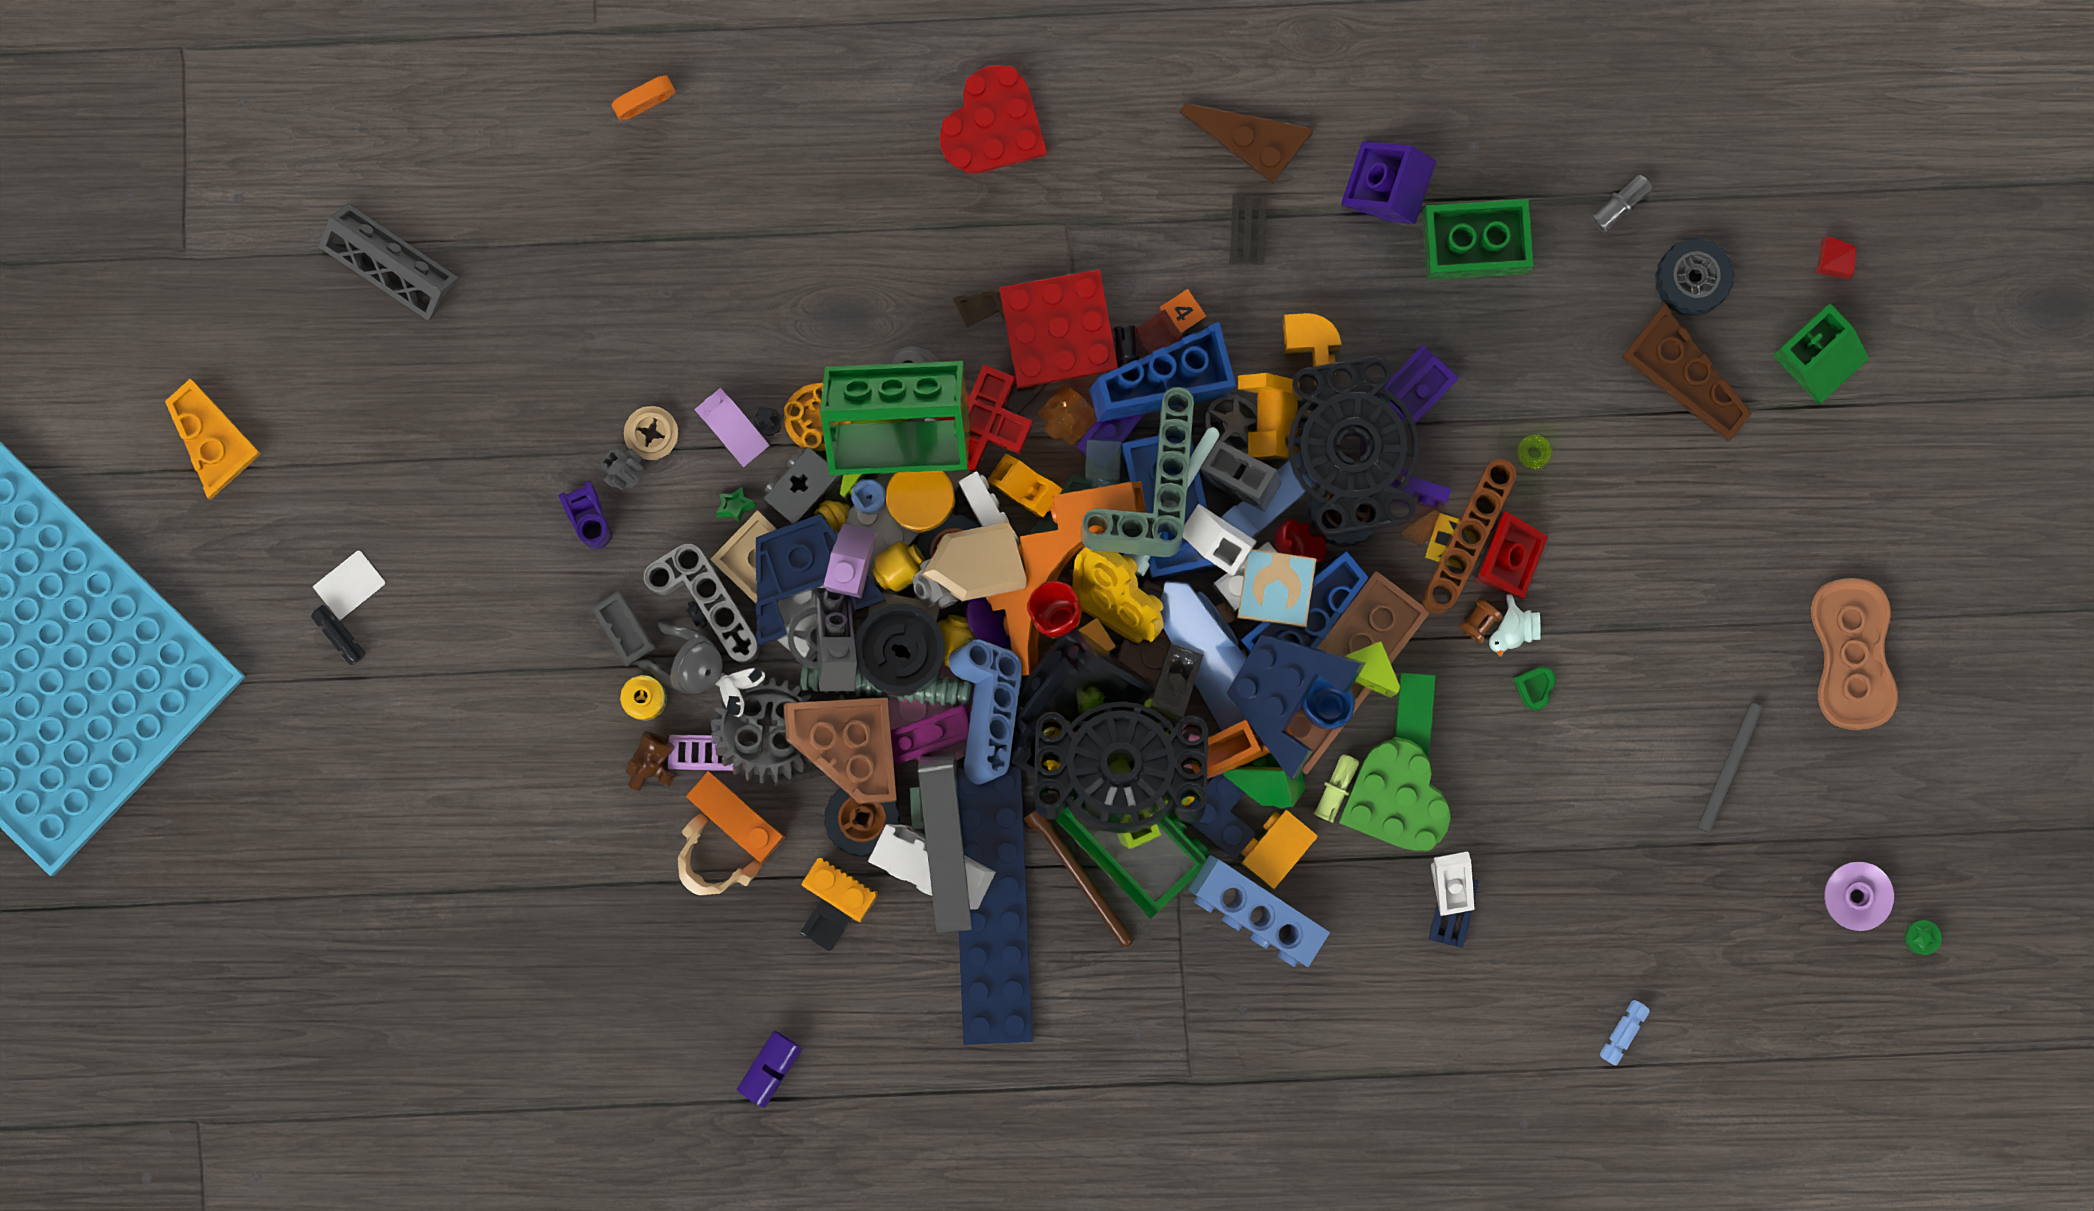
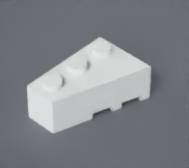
[868,824,996,909]

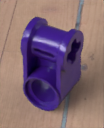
[558,480,612,549]

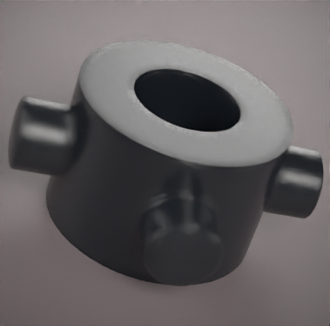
[686,601,707,628]

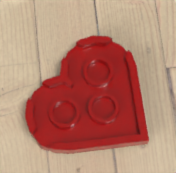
[939,65,1047,174]

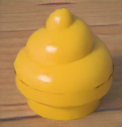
[814,500,850,532]

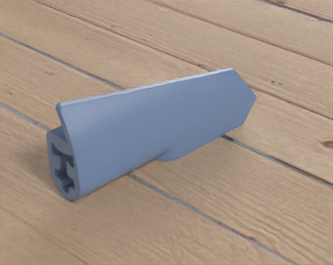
[1160,581,1247,731]

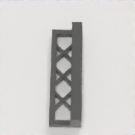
[318,204,458,321]

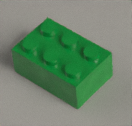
[1422,199,1534,280]

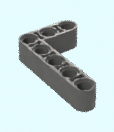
[918,752,972,934]

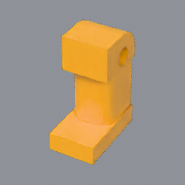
[1238,373,1300,460]

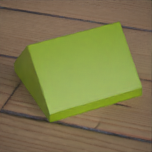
[1344,641,1400,698]

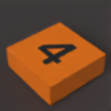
[1159,289,1207,337]

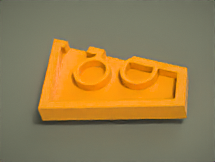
[165,379,261,500]

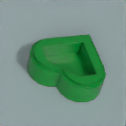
[1512,666,1556,711]

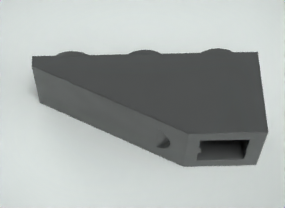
[815,588,857,691]

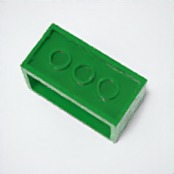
[820,361,970,475]

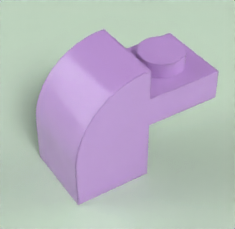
[694,388,770,467]

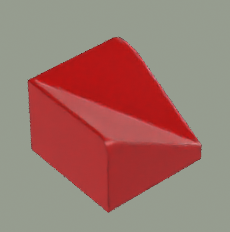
[1815,236,1856,280]

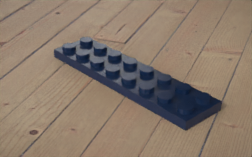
[956,766,1033,1045]

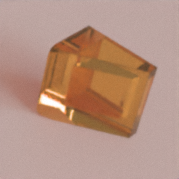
[1399,510,1440,546]

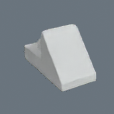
[1431,852,1475,916]

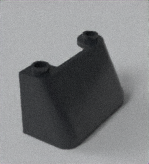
[1010,628,1155,775]

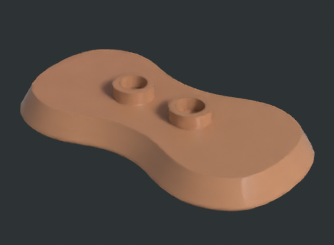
[1811,578,1898,730]

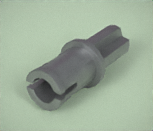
[1590,175,1652,233]

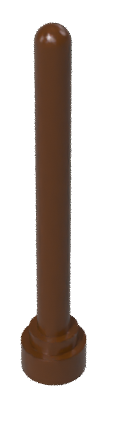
[1023,803,1133,947]

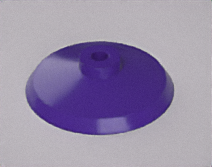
[966,597,1011,648]

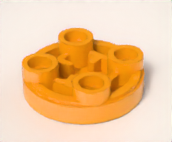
[784,383,852,452]
[886,471,956,534]

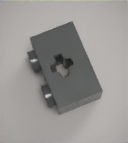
[764,447,841,524]

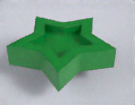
[716,487,756,523]

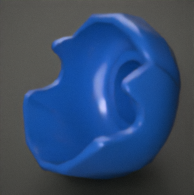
[1302,677,1355,729]

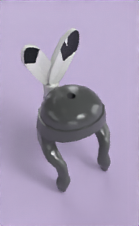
[636,621,765,717]

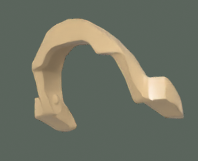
[678,813,763,895]

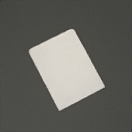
[312,551,385,620]

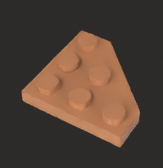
[784,698,897,804]

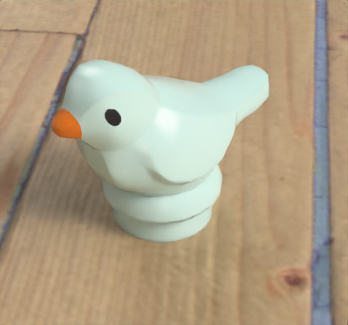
[1489,594,1540,657]

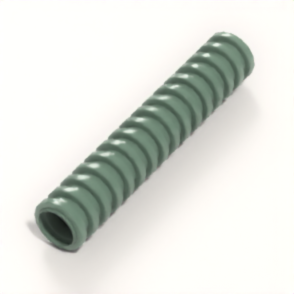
[801,660,972,708]

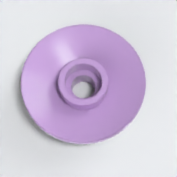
[1824,862,1894,931]

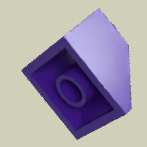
[1341,141,1436,224]

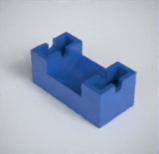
[1121,435,1218,582]

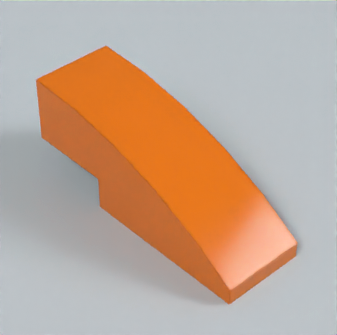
[1190,720,1294,779]

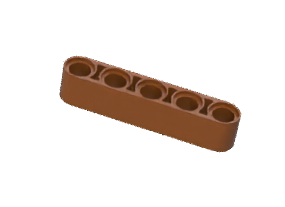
[1422,459,1516,615]

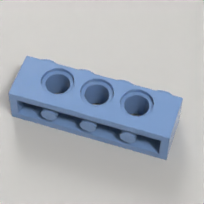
[1188,855,1330,967]

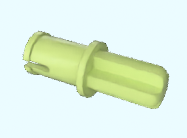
[1313,754,1359,823]

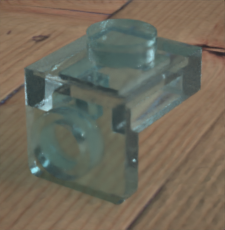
[1084,440,1121,488]

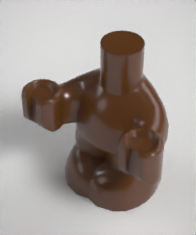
[626,731,676,791]

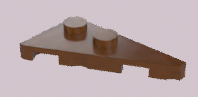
[1180,103,1313,184]

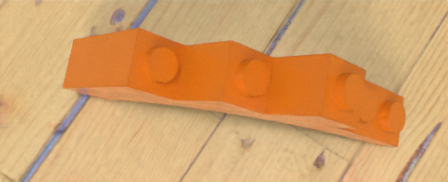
[986,481,1146,676]

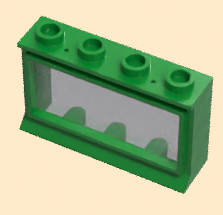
[1055,768,1210,920]

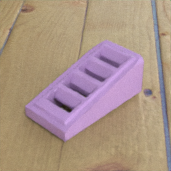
[668,735,734,771]

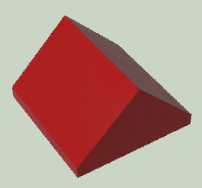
[1474,512,1548,599]

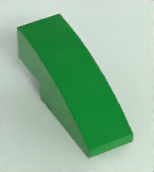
[1393,673,1436,757]

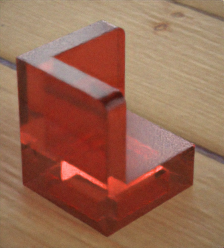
[1136,309,1184,355]

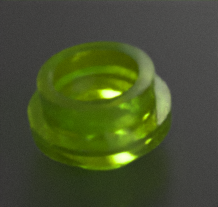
[1517,435,1552,469]

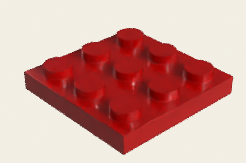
[999,269,1118,389]

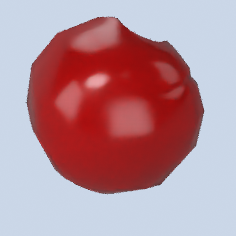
[1273,519,1327,565]
[1027,580,1082,637]

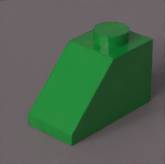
[1223,753,1306,809]

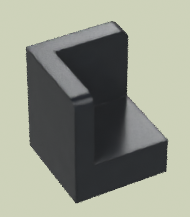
[799,899,852,951]

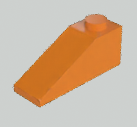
[686,771,786,863]

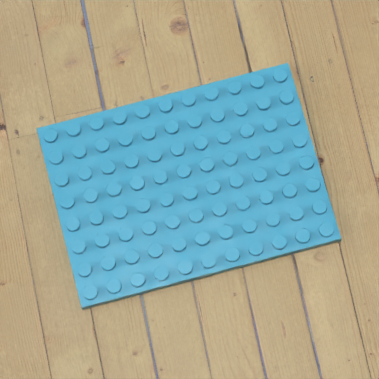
[0,441,246,876]

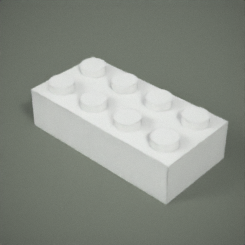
[958,471,1020,547]

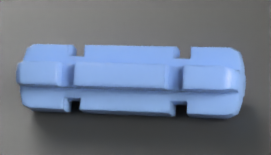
[1600,1000,1650,1065]

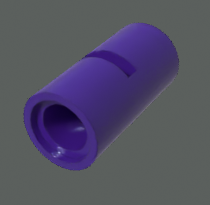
[736,1030,803,1108]

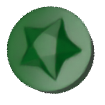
[1904,920,1942,955]

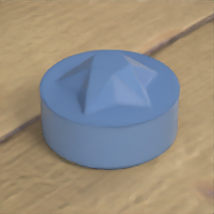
[851,479,886,515]

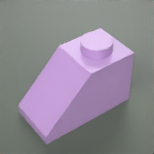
[823,523,877,598]

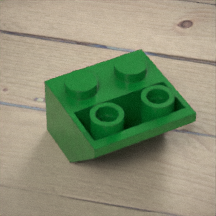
[1772,303,1869,405]

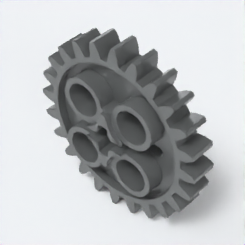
[711,678,813,783]

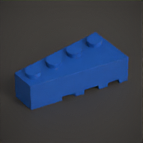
[1089,322,1236,422]
[1237,551,1368,654]

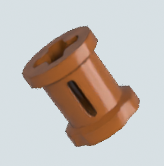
[1458,598,1503,644]

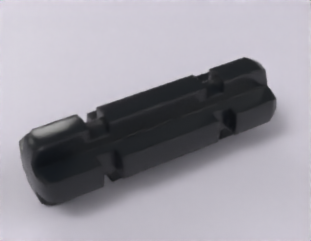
[311,604,365,665]

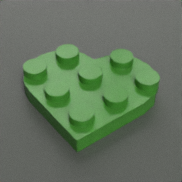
[1339,737,1451,851]

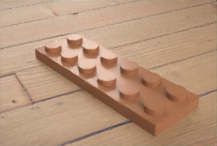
[1289,571,1429,775]

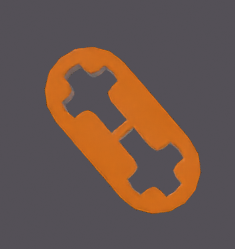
[611,75,676,121]

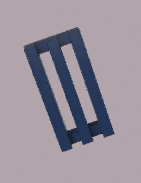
[1428,879,1479,948]

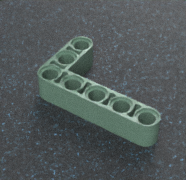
[1081,387,1194,557]

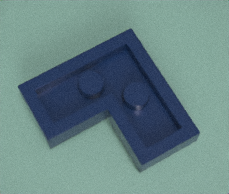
[1188,773,1256,860]

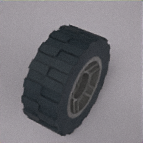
[1655,238,1734,316]

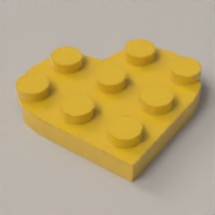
[1072,546,1164,643]

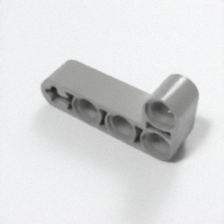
[644,544,760,664]

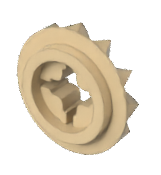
[624,406,678,460]

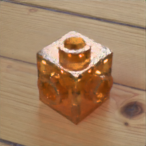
[1037,384,1097,446]

